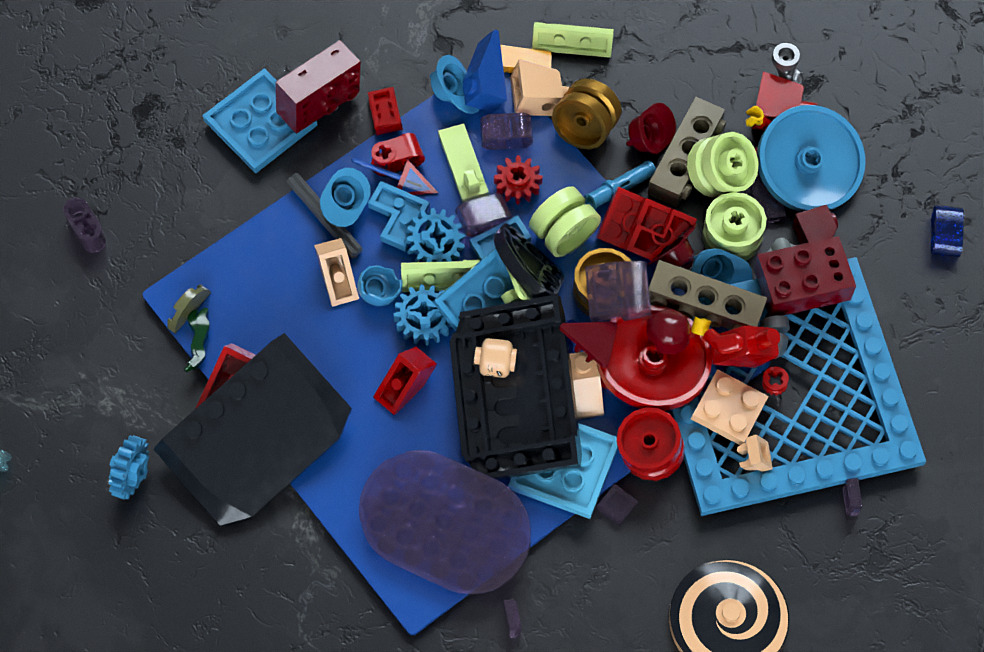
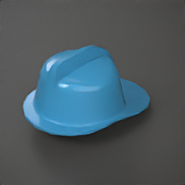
[430,55,480,114]
[320,168,370,227]
[691,248,753,285]

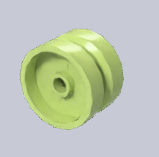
[687,132,759,197]
[529,186,601,257]
[702,192,767,261]

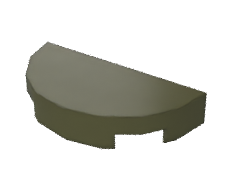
[167,284,211,334]

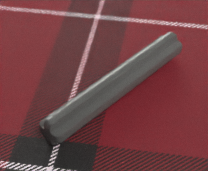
[287,173,363,258]

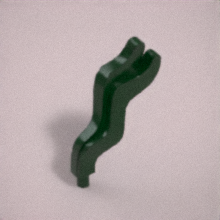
[184,308,210,373]

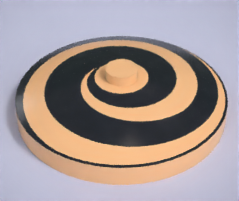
[669,559,789,652]

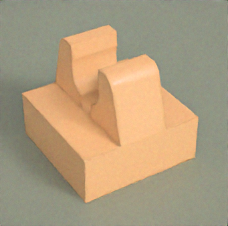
[737,435,773,472]

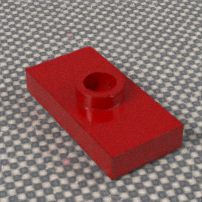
[367,87,403,136]

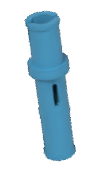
[584,160,656,209]

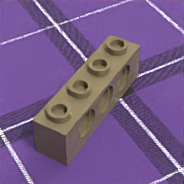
[648,97,727,207]
[646,260,767,330]

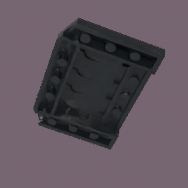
[450,294,582,482]
[153,333,352,526]

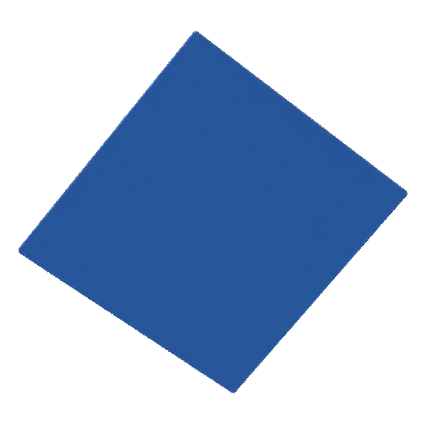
[143,72,770,635]

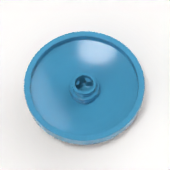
[757,105,866,212]

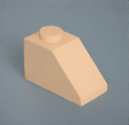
[314,238,359,307]
[570,352,604,419]

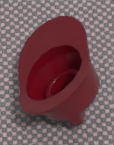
[626,102,676,154]
[647,223,697,270]

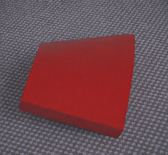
[595,187,697,261]

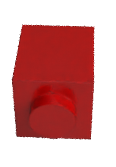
[373,347,437,415]

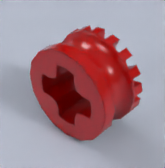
[762,366,789,396]

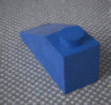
[463,29,507,112]

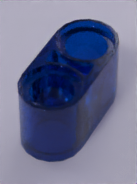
[930,205,964,257]

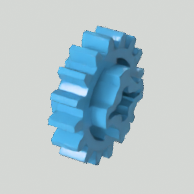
[404,208,466,262]
[393,284,452,346]
[109,435,149,500]

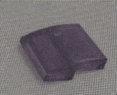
[585,261,652,322]

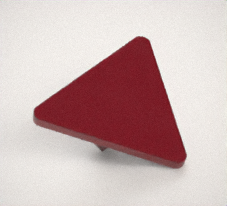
[559,322,617,368]

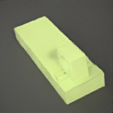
[532,22,614,58]
[438,123,489,204]
[401,259,480,292]

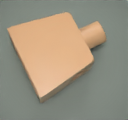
[510,59,569,116]

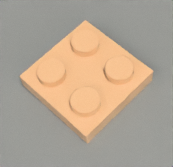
[691,369,769,445]

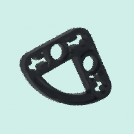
[494,223,564,298]

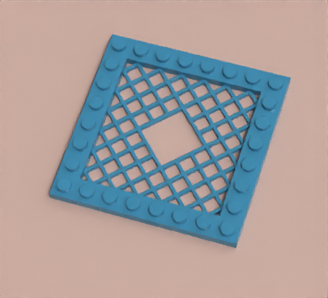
[641,257,926,516]

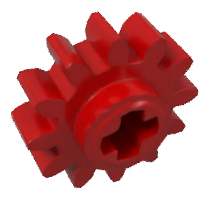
[494,155,543,205]

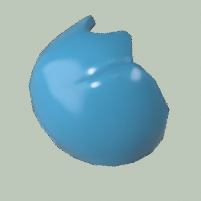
[357,265,403,307]

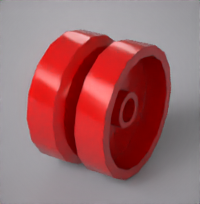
[617,407,685,481]

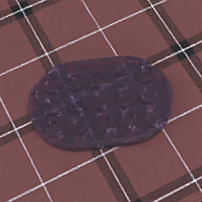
[359,450,531,595]

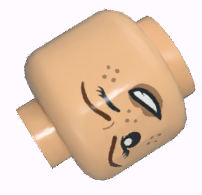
[474,338,517,378]

